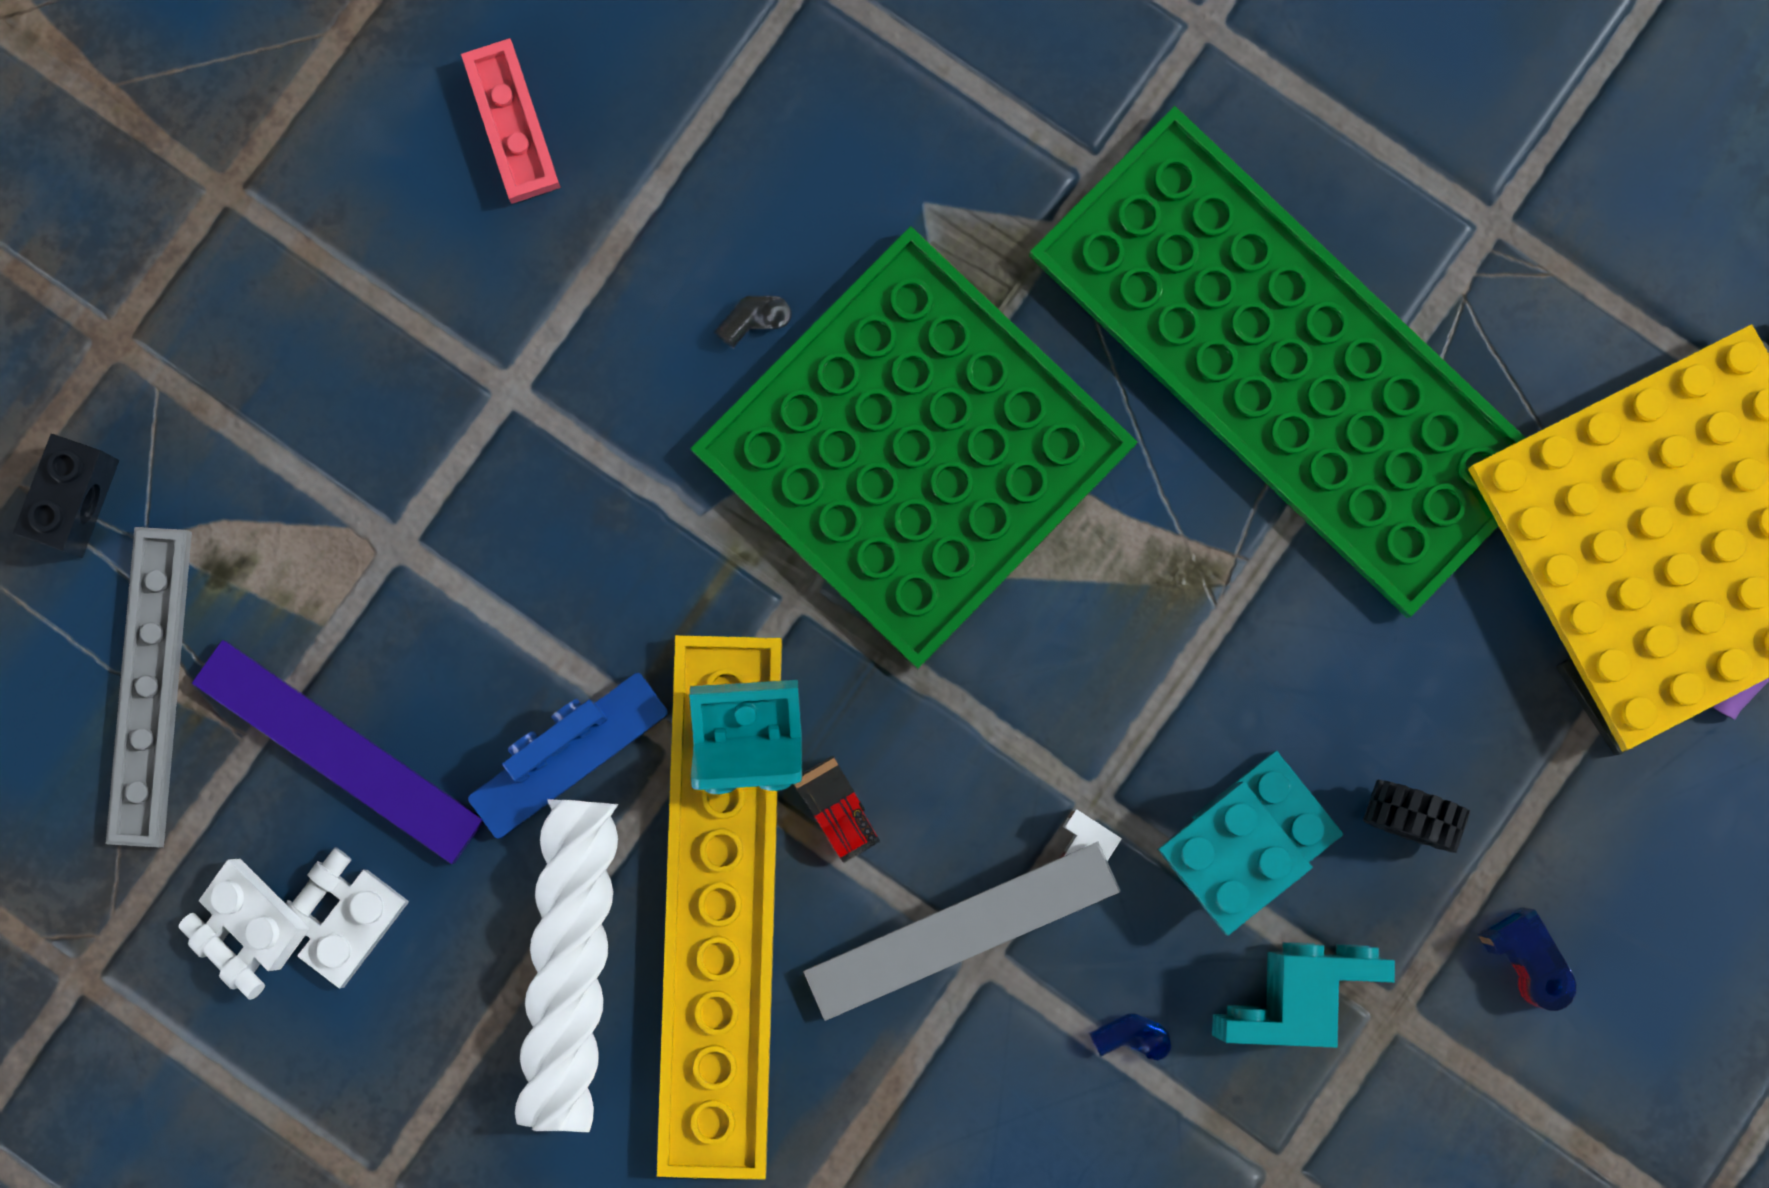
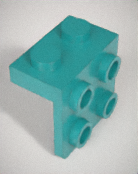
[689,680,802,794]

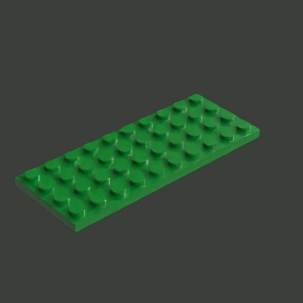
[1029,106,1526,618]

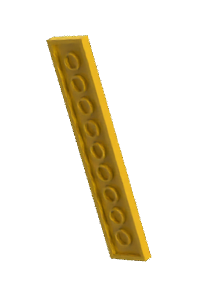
[657,635,782,1180]

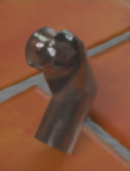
[714,295,792,349]

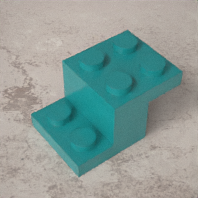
[1157,750,1344,936]
[1212,942,1395,1048]

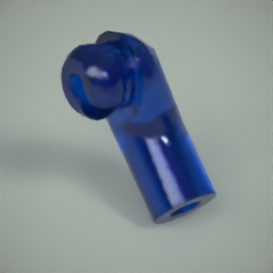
[1089,1013,1172,1061]

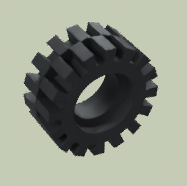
[1363,779,1470,853]

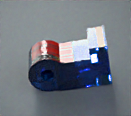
[1478,907,1577,1011]

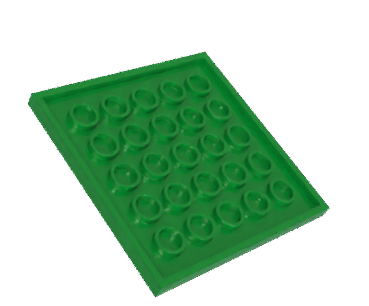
[690,226,1138,670]

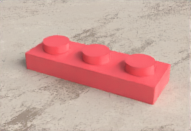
[461,38,561,204]

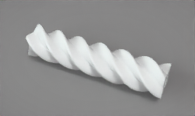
[515,799,619,1132]

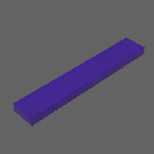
[192,640,483,864]

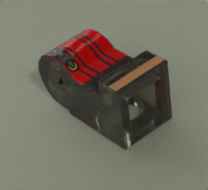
[794,756,881,863]

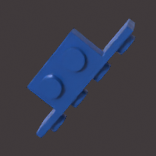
[468,673,668,839]

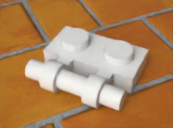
[285,847,409,989]
[179,859,310,1000]

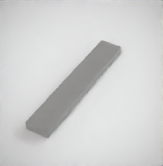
[106,527,192,848]
[803,841,1120,1021]

